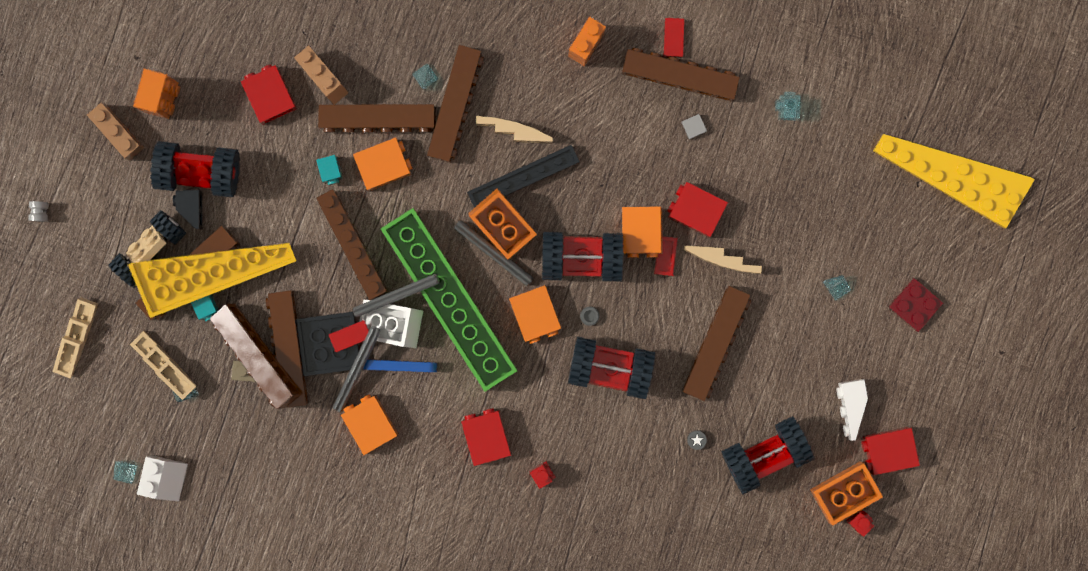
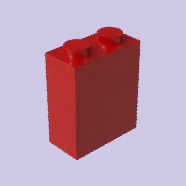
[240,64,297,125]
[667,182,728,238]
[461,408,511,466]
[861,427,920,475]

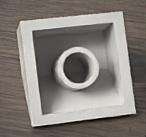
[137,455,188,501]

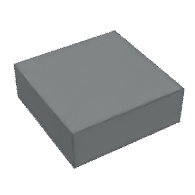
[681,114,707,139]

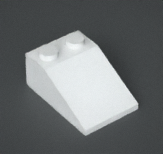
[359,299,423,348]

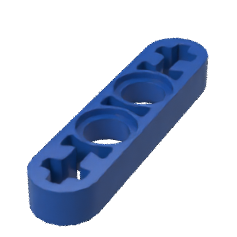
[363,360,437,372]

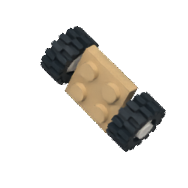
[108,210,186,288]

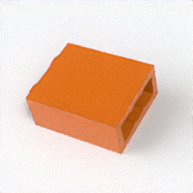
[568,16,606,67]
[353,138,413,191]
[622,207,663,258]
[509,285,561,344]
[341,394,399,455]

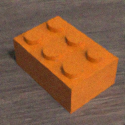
[134,69,180,119]
[468,188,537,260]
[810,462,883,526]

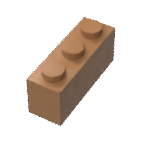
[294,45,348,105]
[87,103,144,160]

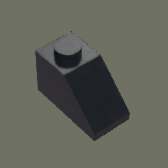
[173,190,203,230]

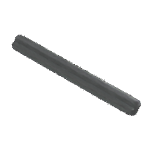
[454,221,533,286]
[353,274,440,317]
[333,326,380,412]

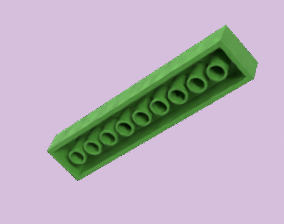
[381,208,518,392]

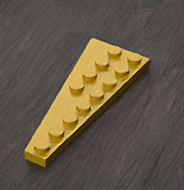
[873,134,1035,228]
[128,243,296,318]

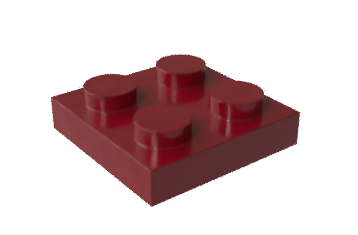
[888,278,943,332]

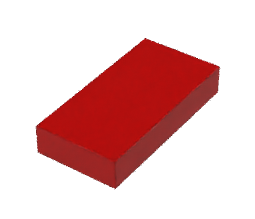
[664,18,684,58]
[654,236,678,276]
[329,320,369,352]

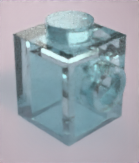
[775,92,801,121]

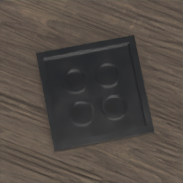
[296,312,359,376]

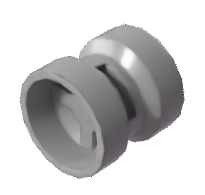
[28,201,49,222]

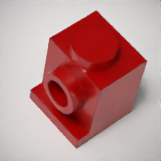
[529,461,556,489]
[846,509,874,537]

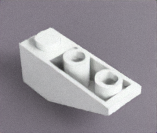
[836,379,868,441]

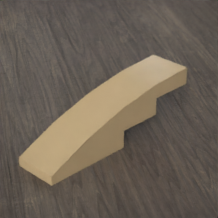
[476,116,553,143]
[684,246,762,274]
[53,297,98,379]
[130,331,196,400]

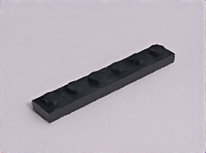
[467,145,579,208]

